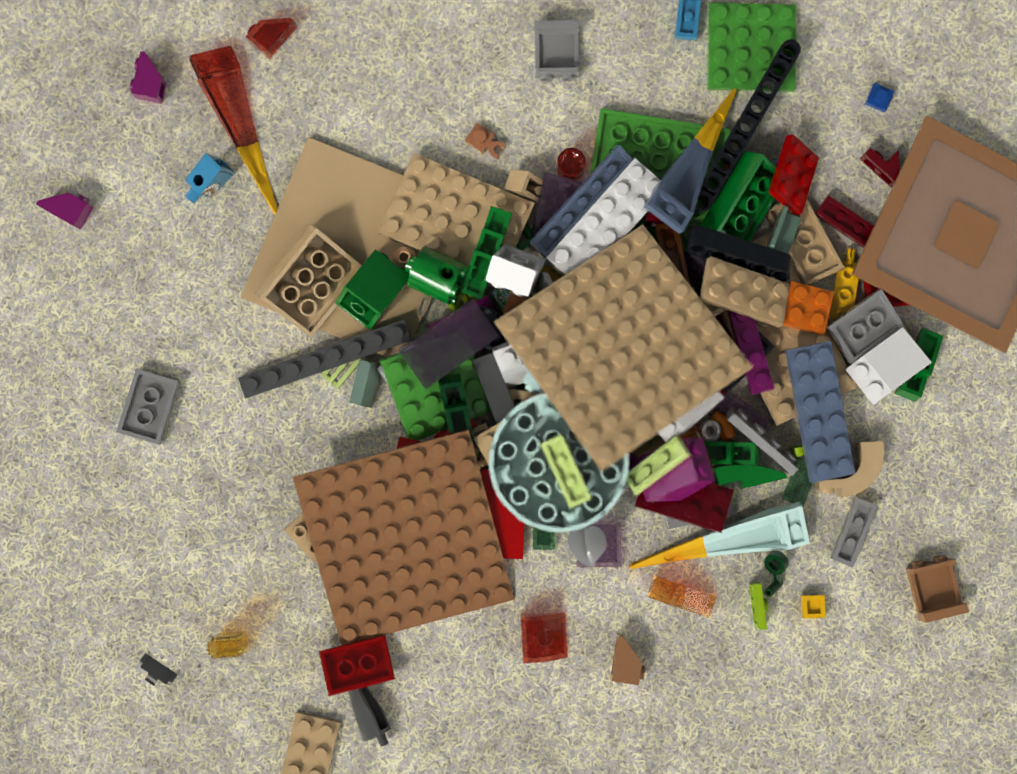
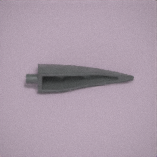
[349,687,391,747]

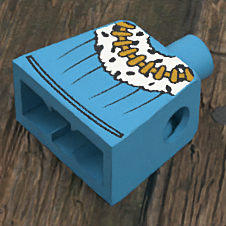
[184,153,235,203]

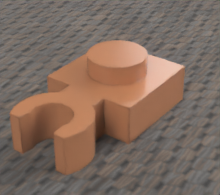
[465,123,505,159]

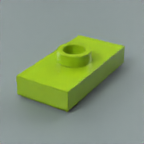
[749,582,768,630]

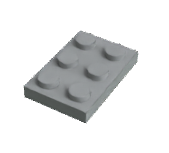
[826,289,904,363]
[116,369,181,445]

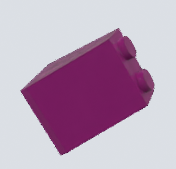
[635,438,715,501]

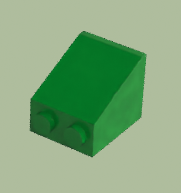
[335,249,409,330]

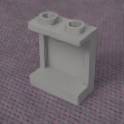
[535,20,580,82]

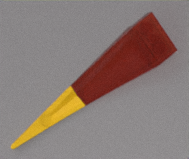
[189,46,278,215]

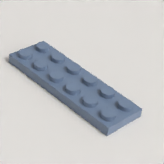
[785,341,855,483]

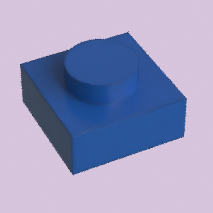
[864,83,894,113]

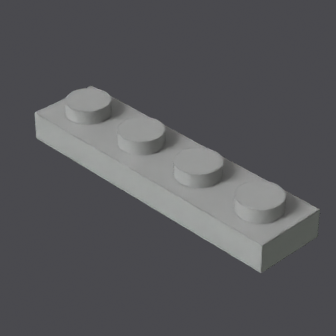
[725,406,799,476]

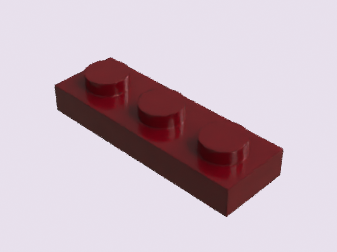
[815,195,874,248]

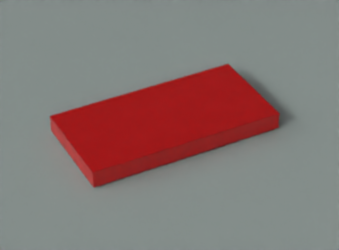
[481,468,524,559]

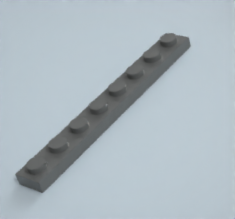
[238,319,412,399]

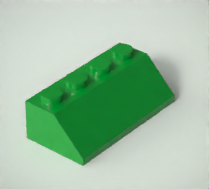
[700,151,776,241]

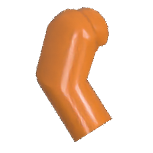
[711,410,735,442]

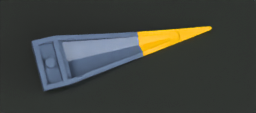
[644,89,737,234]

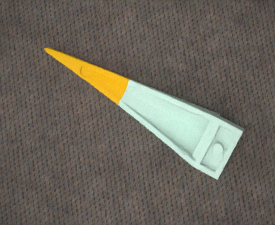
[629,502,810,569]

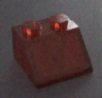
[521,612,568,663]

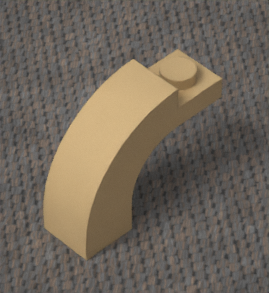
[814,441,884,497]

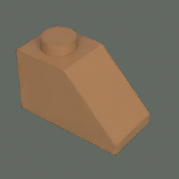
[610,633,645,685]

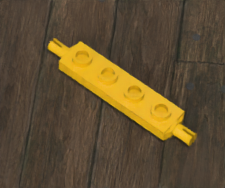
[828,249,859,354]

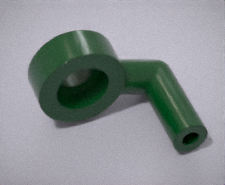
[764,551,789,597]

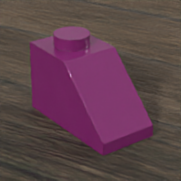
[36,193,94,230]

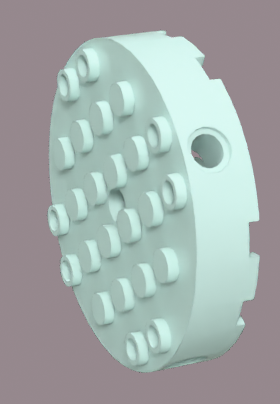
[489,394,629,532]

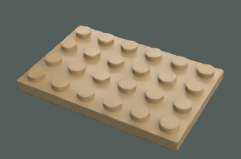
[378,153,535,266]

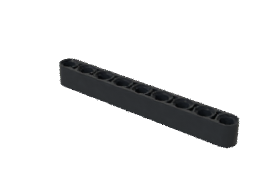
[694,39,801,215]

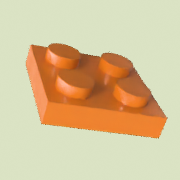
[782,281,834,336]

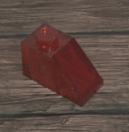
[246,18,297,60]

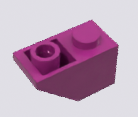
[130,51,167,104]

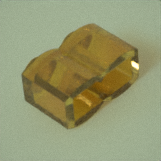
[207,631,248,659]

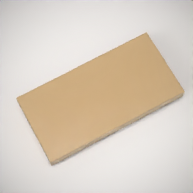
[765,199,845,285]

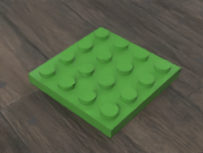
[707,3,796,92]
[379,329,492,441]

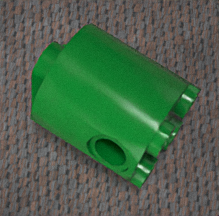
[405,246,469,305]

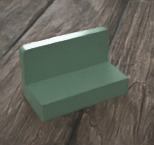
[766,205,801,254]
[349,360,381,408]

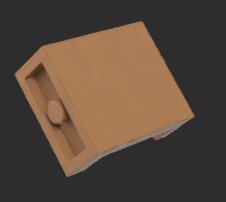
[906,555,969,623]

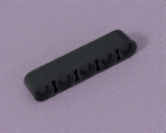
[687,226,792,282]

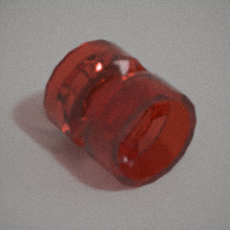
[556,148,586,183]

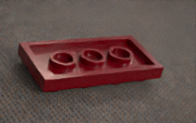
[635,483,734,533]

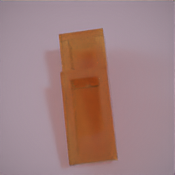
[647,575,716,618]

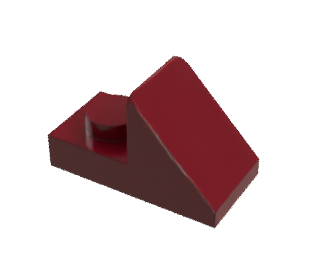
[859,148,900,188]

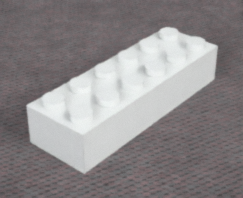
[545,158,660,277]

